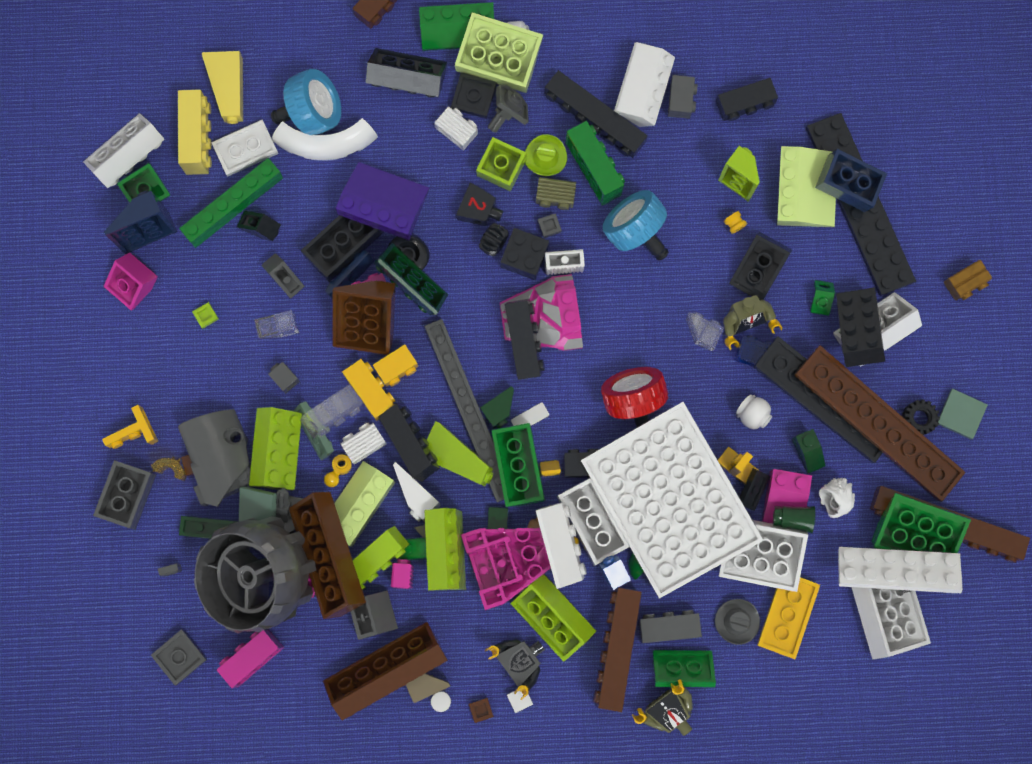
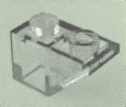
[254,310,299,339]
[686,312,724,351]

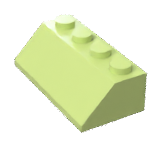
[334,461,395,547]

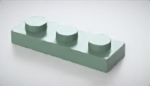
[294,401,334,460]

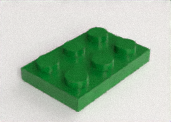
[653,650,716,687]

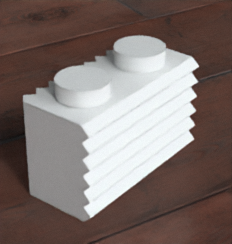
[434,107,478,151]
[545,249,585,275]
[341,423,386,465]

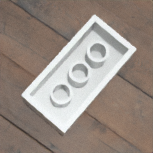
[557,478,630,566]

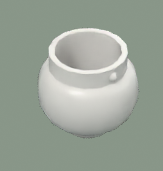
[736,395,772,429]

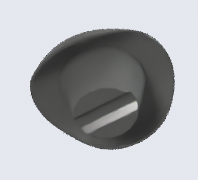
[715,599,760,645]

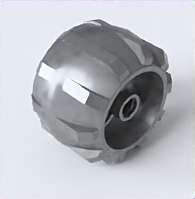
[194,516,316,633]

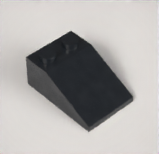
[729,232,792,300]

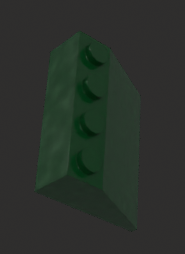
[373,243,448,316]

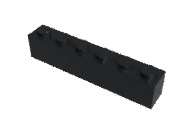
[544,70,648,158]

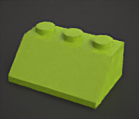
[718,146,760,202]

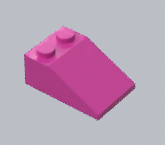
[762,469,812,524]

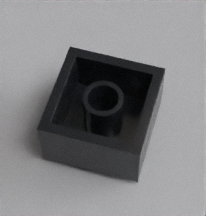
[500,228,549,281]

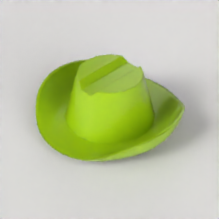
[525,134,567,176]

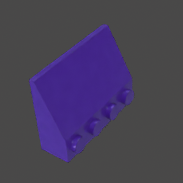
[336,162,430,240]

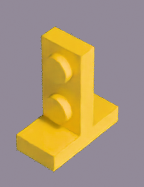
[102,405,158,449]
[718,447,758,485]

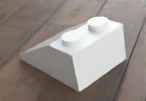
[393,462,441,522]

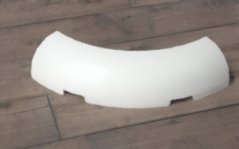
[272,118,378,160]

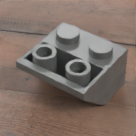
[350,591,398,640]

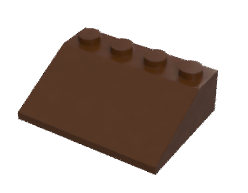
[333,280,396,355]

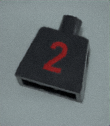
[456,183,504,226]

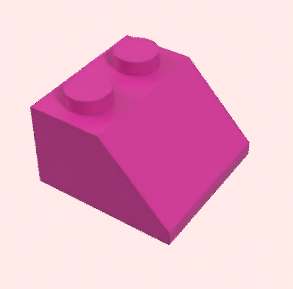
[104,253,158,311]

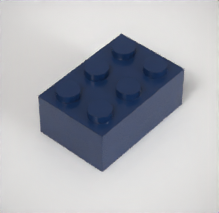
[815,149,887,212]

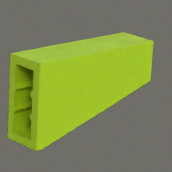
[427,421,493,486]

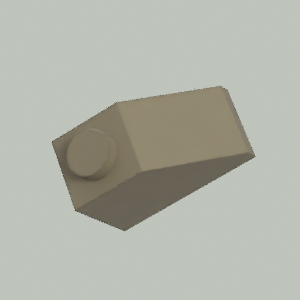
[406,673,451,703]

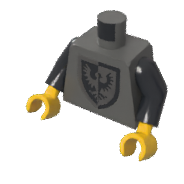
[485,639,545,700]

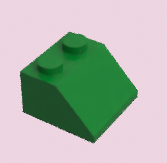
[117,163,170,203]

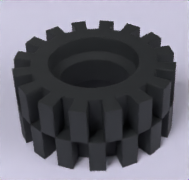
[902,400,940,435]

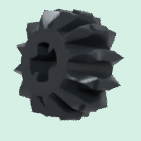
[479,223,508,257]

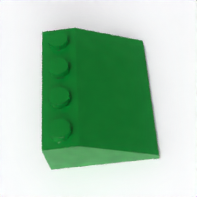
[871,493,971,553]

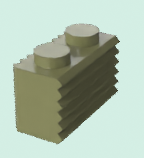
[536,177,576,210]

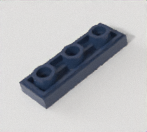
[325,250,374,300]

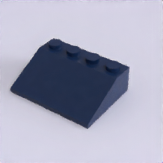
[104,191,177,255]

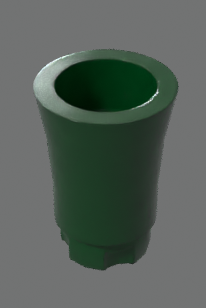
[773,506,815,533]

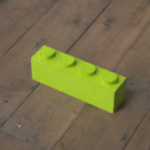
[353,526,409,590]

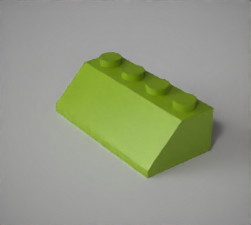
[510,574,596,662]

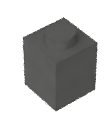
[268,362,300,394]

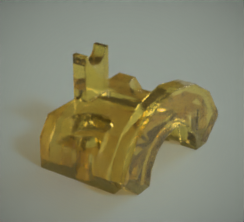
[151,457,186,481]

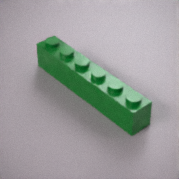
[179,158,283,248]

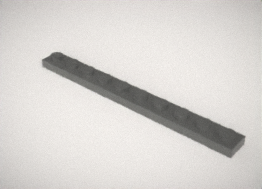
[425,319,504,503]

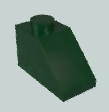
[480,386,514,429]
[791,429,826,474]

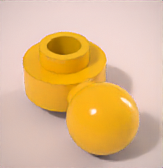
[324,454,352,487]

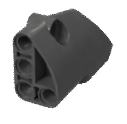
[178,409,249,507]

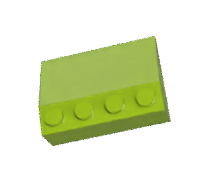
[424,508,466,591]

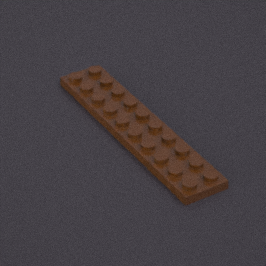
[794,345,966,502]

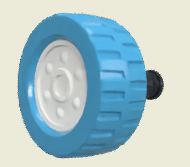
[271,69,341,135]
[603,190,669,261]

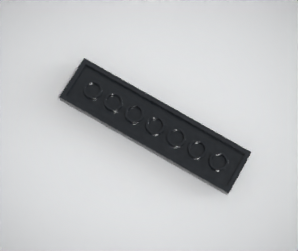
[753,336,883,463]

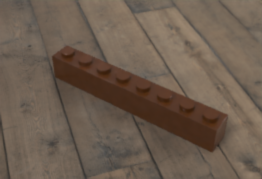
[870,486,1030,563]

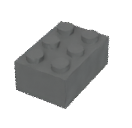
[93,460,156,530]

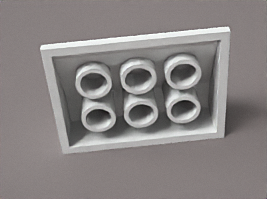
[719,520,808,592]
[852,587,931,659]

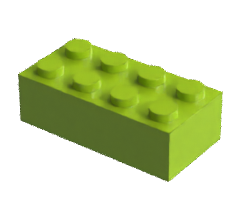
[249,407,302,490]

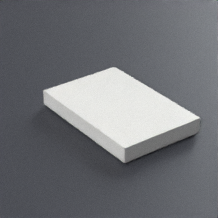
[211,120,278,177]

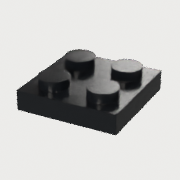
[451,73,497,119]

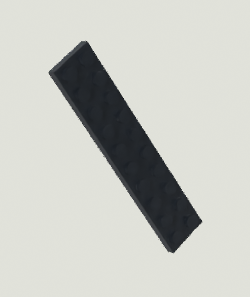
[806,113,916,296]

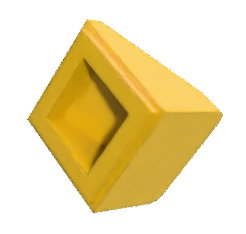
[540,460,561,477]

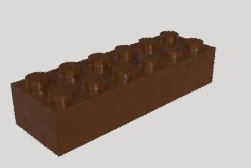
[289,492,366,619]
[593,588,642,712]
[323,622,448,720]

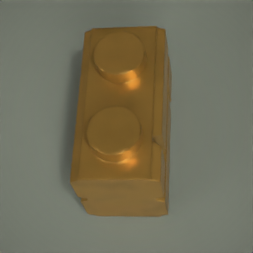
[944,260,992,301]

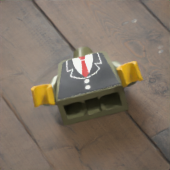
[723,295,782,350]
[632,679,693,736]

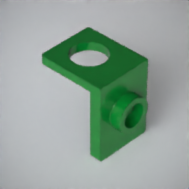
[810,280,835,315]

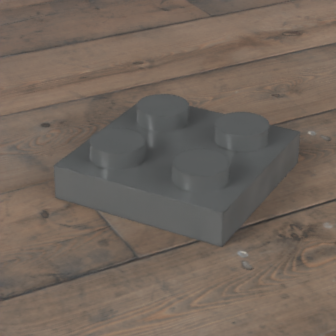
[151,629,208,686]

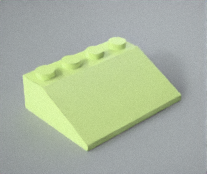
[455,13,543,93]
[777,146,836,227]

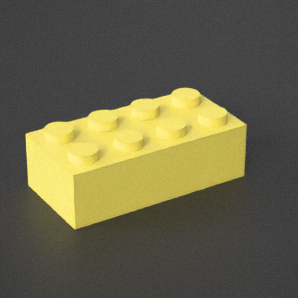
[178,90,212,175]

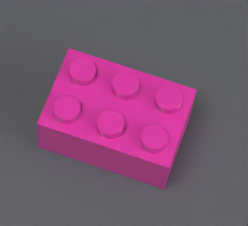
[217,630,284,688]

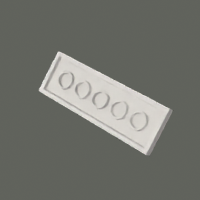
[838,547,963,593]

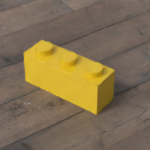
[342,359,396,421]

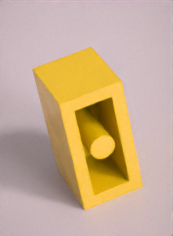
[373,345,419,387]

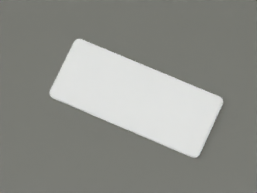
[511,403,549,426]

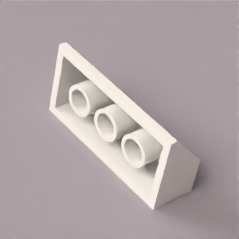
[614,42,675,127]
[83,113,164,188]
[833,292,922,367]
[536,502,587,589]

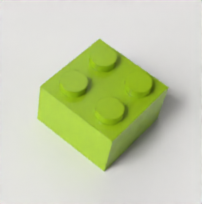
[476,137,527,192]

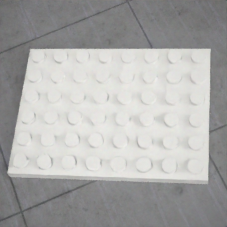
[581,402,764,598]

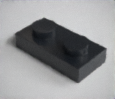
[739,468,771,511]

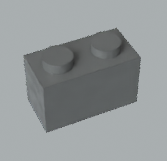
[668,75,698,119]

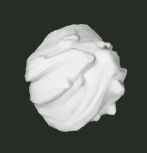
[819,478,855,518]

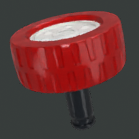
[601,367,668,428]

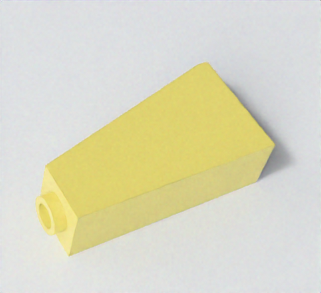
[202,51,243,124]

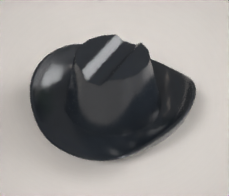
[388,235,430,270]

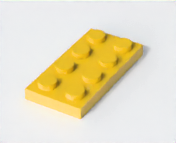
[757,577,820,659]

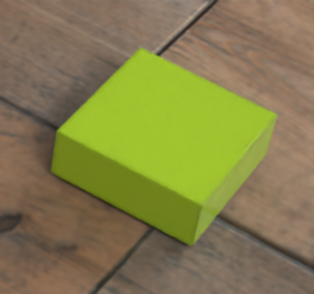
[192,302,219,329]

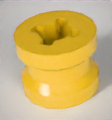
[723,211,747,234]

